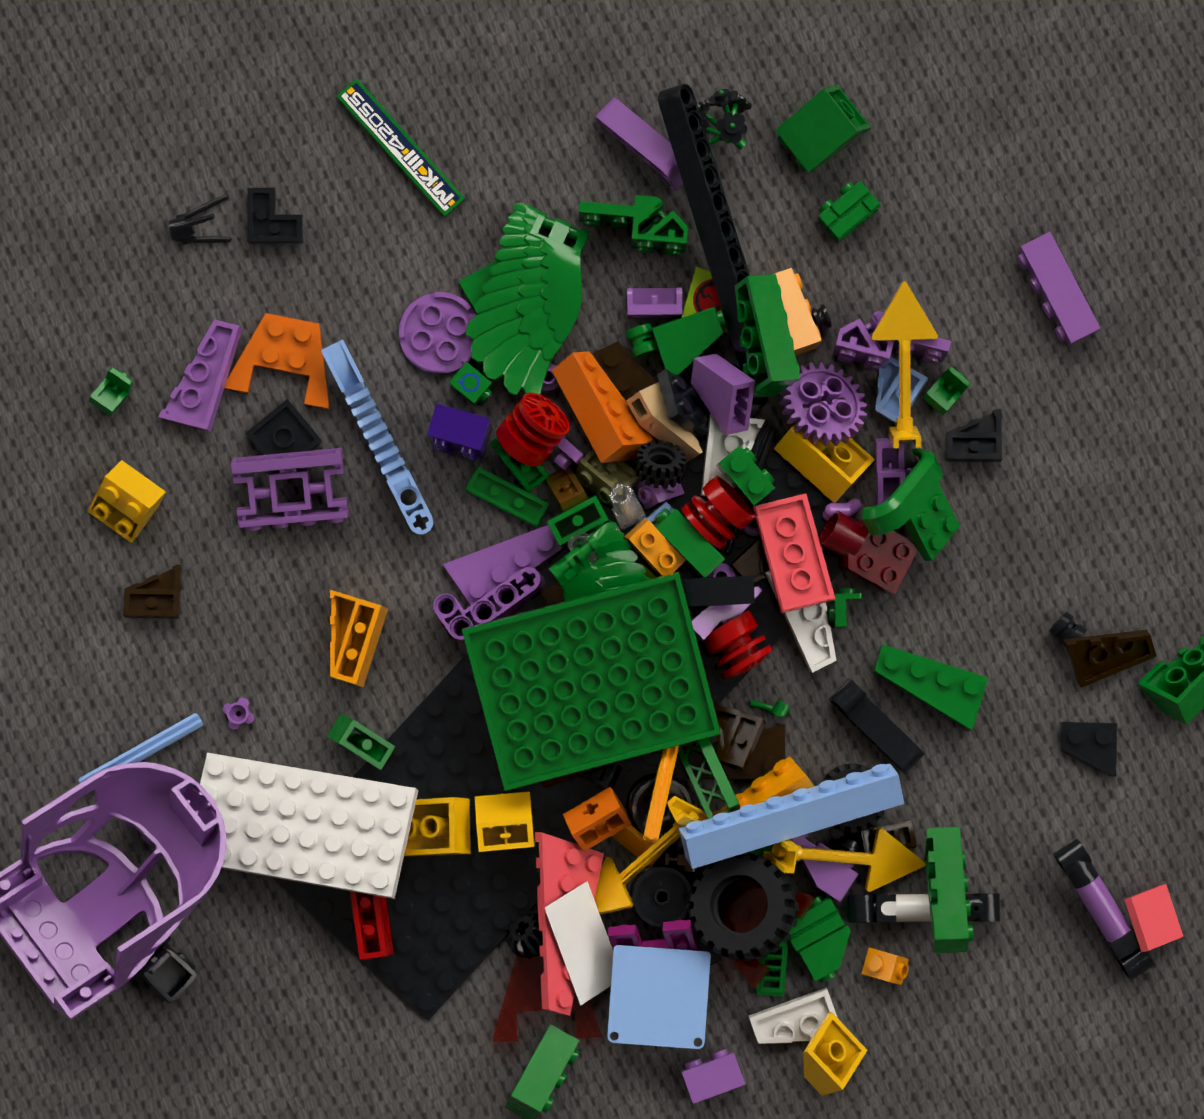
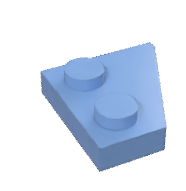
[876,356,928,424]

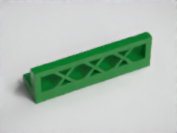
[678,738,740,819]

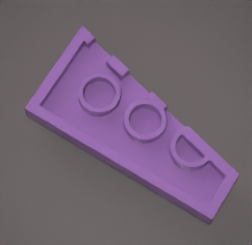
[158,319,243,432]

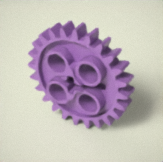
[779,362,867,446]

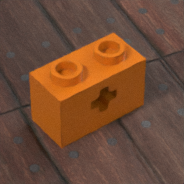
[563,786,632,852]

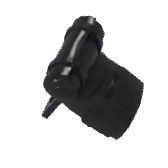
[131,936,198,1004]

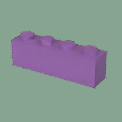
[1017,232,1100,346]

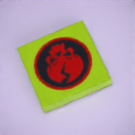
[682,267,729,334]

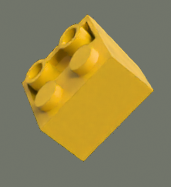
[87,460,166,543]
[475,792,535,852]

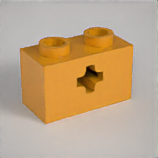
[624,519,686,576]

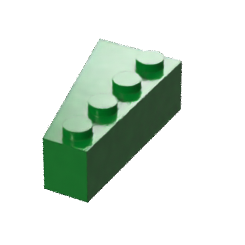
[735,274,801,398]
[925,827,973,954]

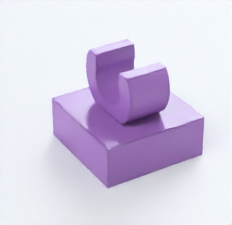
[554,437,585,470]

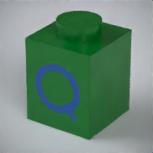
[449,362,493,406]

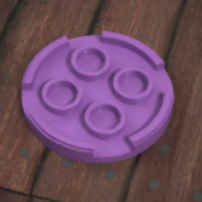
[399,292,476,374]

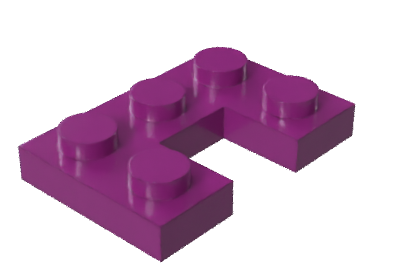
[608,920,701,951]

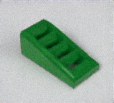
[756,941,788,997]

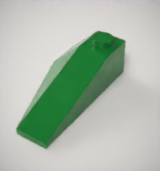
[1138,636,1204,725]

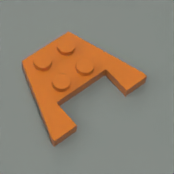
[224,313,330,410]

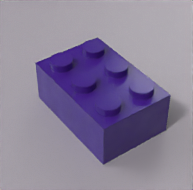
[427,403,492,462]

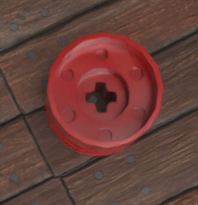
[496,393,570,467]
[682,475,756,549]
[701,610,773,680]

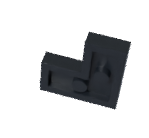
[247,188,303,244]

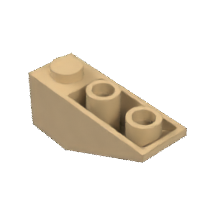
[626,382,703,463]

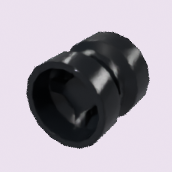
[1048,611,1087,647]

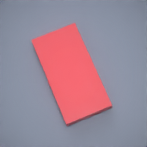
[752,493,835,614]

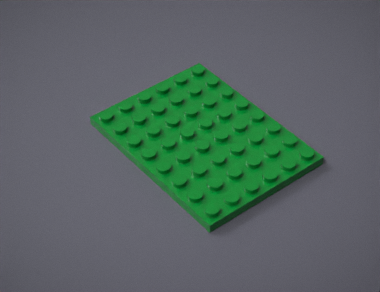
[462,572,721,791]

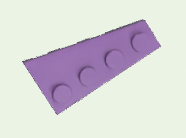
[443,525,564,605]

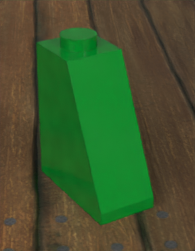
[652,307,727,375]
[654,508,725,578]

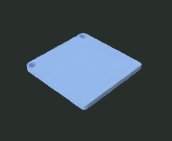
[607,945,711,1049]

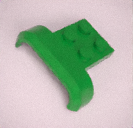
[862,449,960,561]

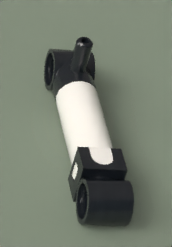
[848,893,1000,923]

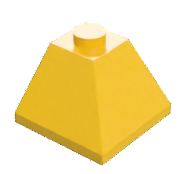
[803,1012,867,1096]

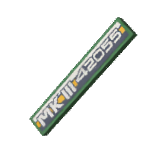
[337,78,465,217]

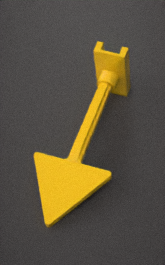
[871,281,938,448]
[595,796,708,915]
[763,827,925,892]

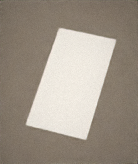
[544,881,613,1006]

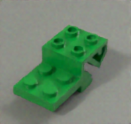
[579,195,688,256]

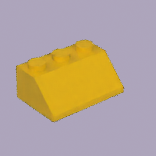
[774,417,875,503]

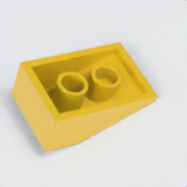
[404,797,471,857]

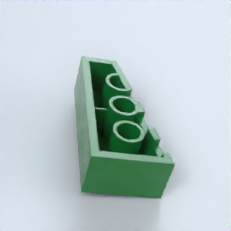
[872,645,988,731]

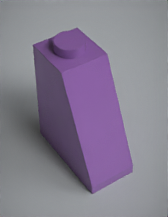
[691,354,755,435]

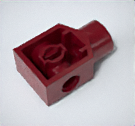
[819,511,918,594]

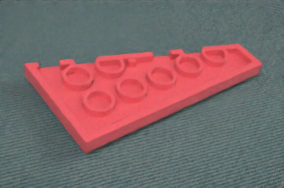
[535,832,604,1016]

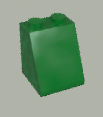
[775,85,871,173]

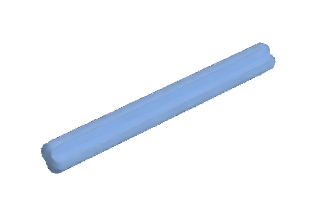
[79,713,203,784]

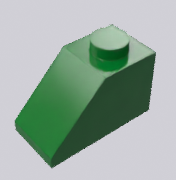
[490,437,550,493]
[327,714,396,770]
[798,925,851,983]

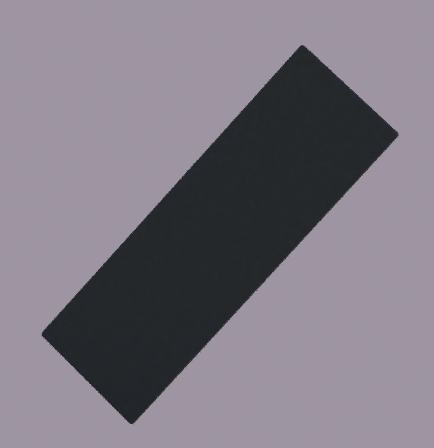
[272,400,860,1020]

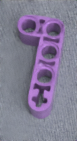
[595,97,683,191]
[433,567,545,644]

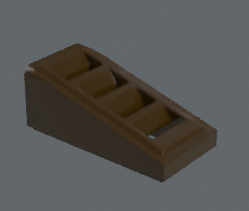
[854,820,917,853]

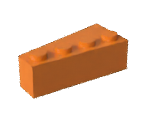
[552,351,656,463]

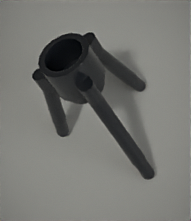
[169,194,232,245]

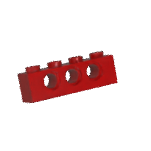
[350,891,394,960]

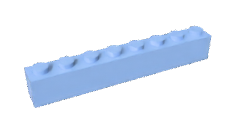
[679,764,904,869]

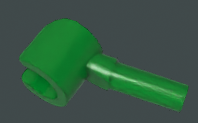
[750,700,790,718]

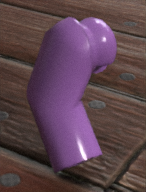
[823,498,862,521]

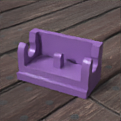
[627,287,682,319]

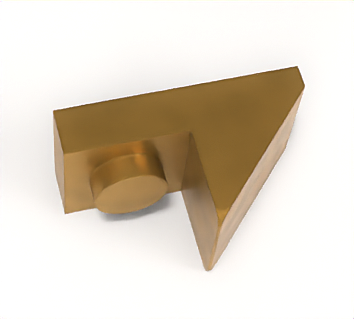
[546,466,588,513]

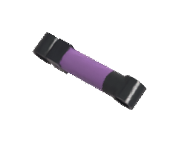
[1053,839,1155,980]

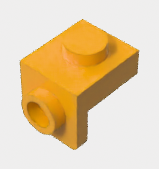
[861,947,909,985]

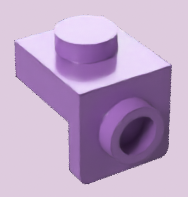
[636,480,684,510]

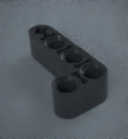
[828,678,925,774]

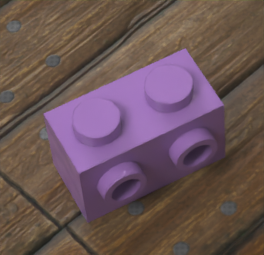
[681,1049,745,1104]

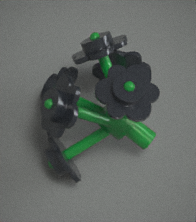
[697,89,752,150]

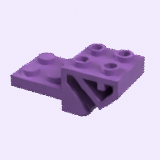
[832,311,951,371]

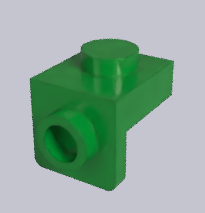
[923,366,970,416]
[88,367,133,417]
[828,588,862,628]

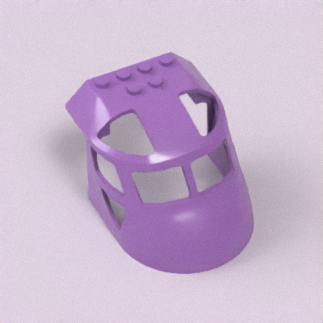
[0,762,226,1021]

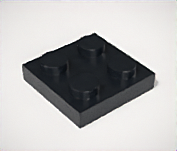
[657,369,708,438]
[245,399,323,471]

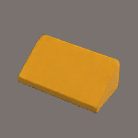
[611,825,663,867]

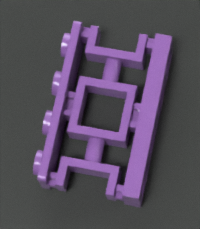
[231,448,349,531]

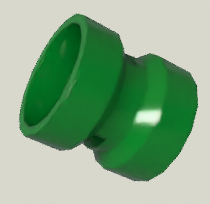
[625,323,659,358]

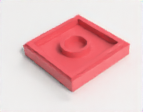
[1124,884,1184,952]

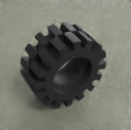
[635,440,687,489]

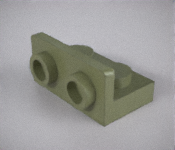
[575,449,640,509]

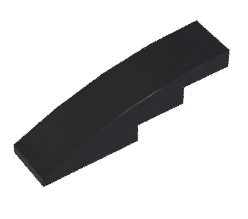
[641,575,755,607]

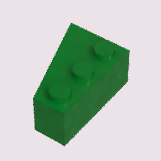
[504,1024,580,1119]

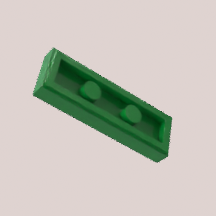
[464,466,550,528]

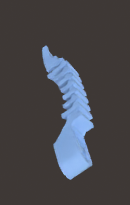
[321,339,433,534]

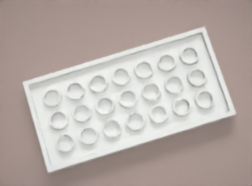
[200,753,418,899]

